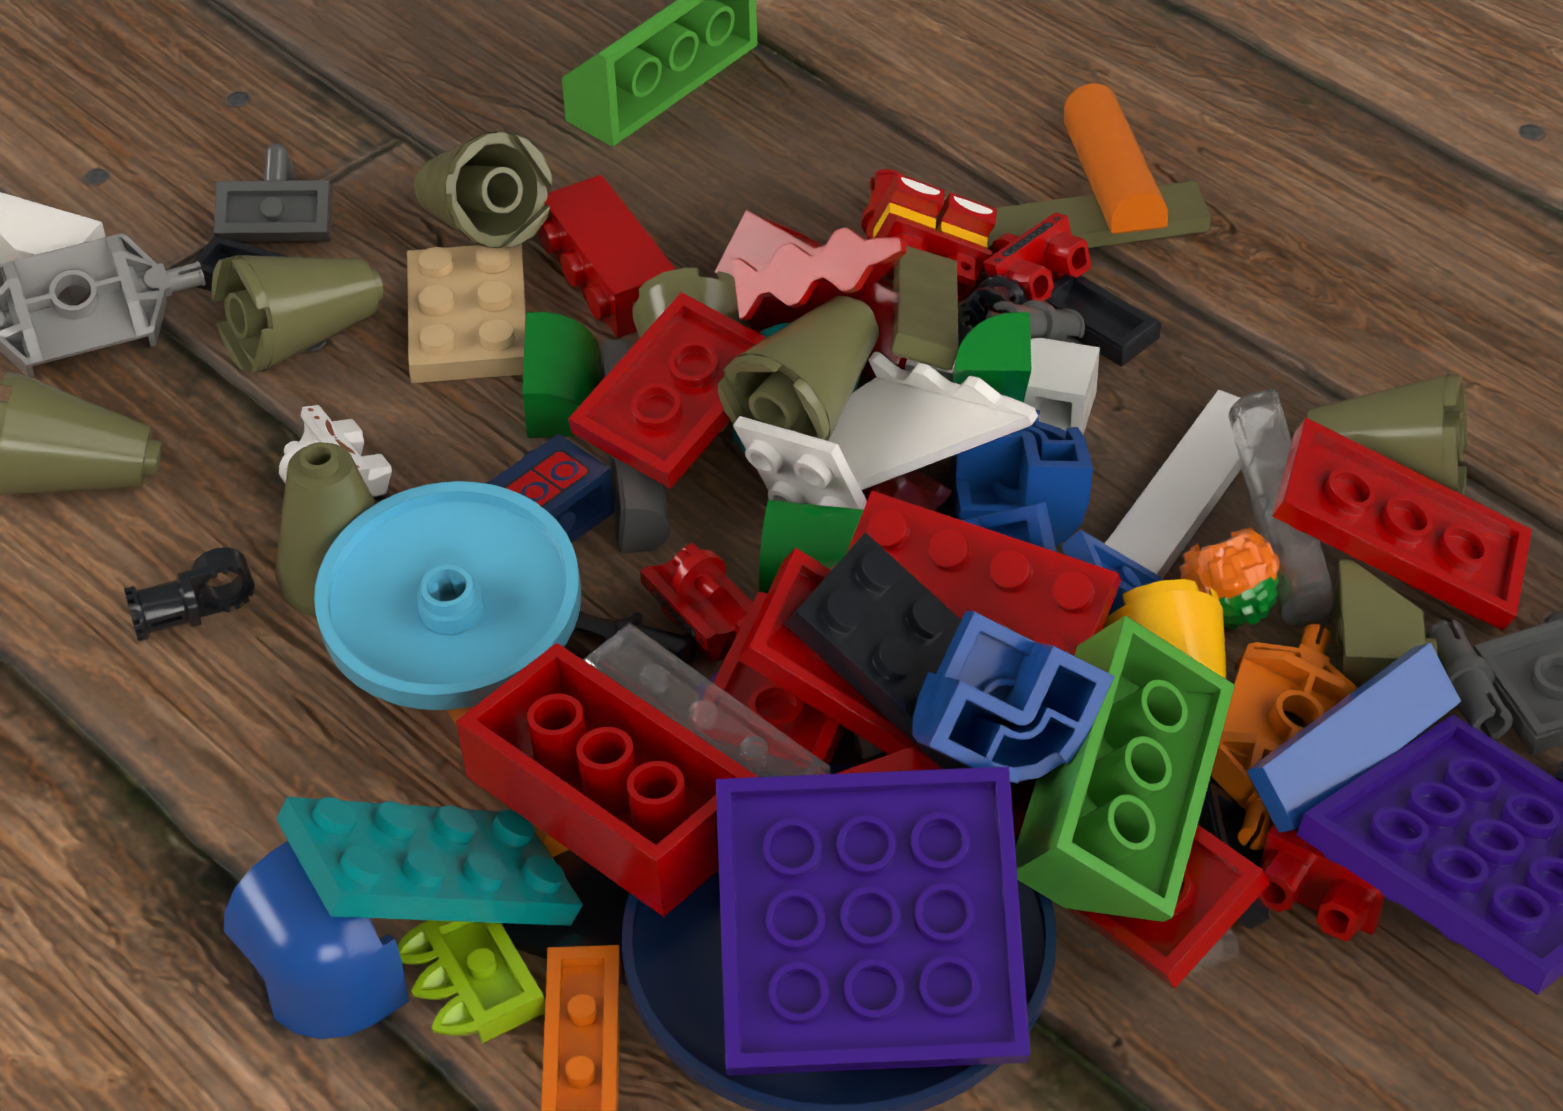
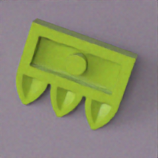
[397,920,545,1044]

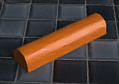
[1064,83,1168,234]

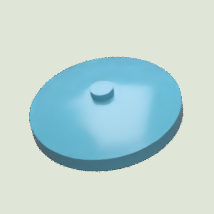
[314,481,581,710]

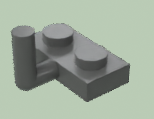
[213,143,333,242]

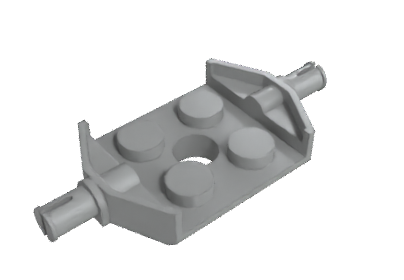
[0,233,205,378]

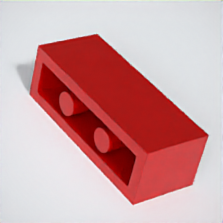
[537,174,676,338]

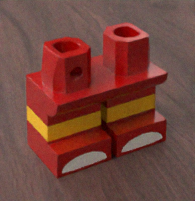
[873,173,997,302]

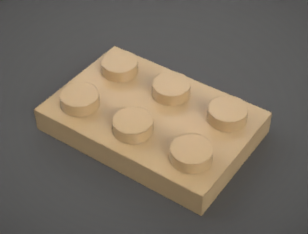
[407,243,526,383]

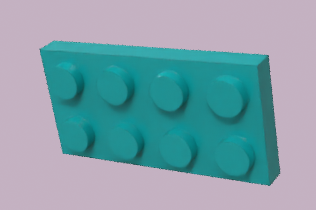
[276,797,583,926]

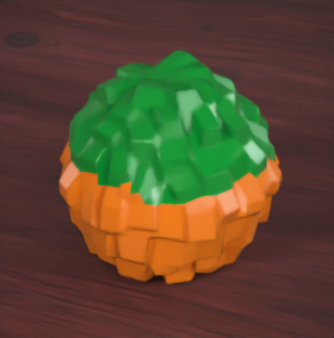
[1179,527,1280,631]

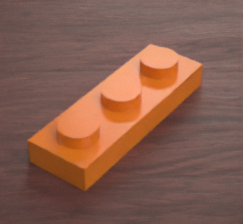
[541,945,621,1111]

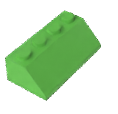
[562,0,757,147]
[1015,615,1235,922]

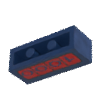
[485,433,614,543]

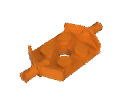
[1211,624,1358,850]

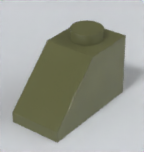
[1332,560,1437,688]

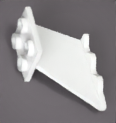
[733,351,1038,510]

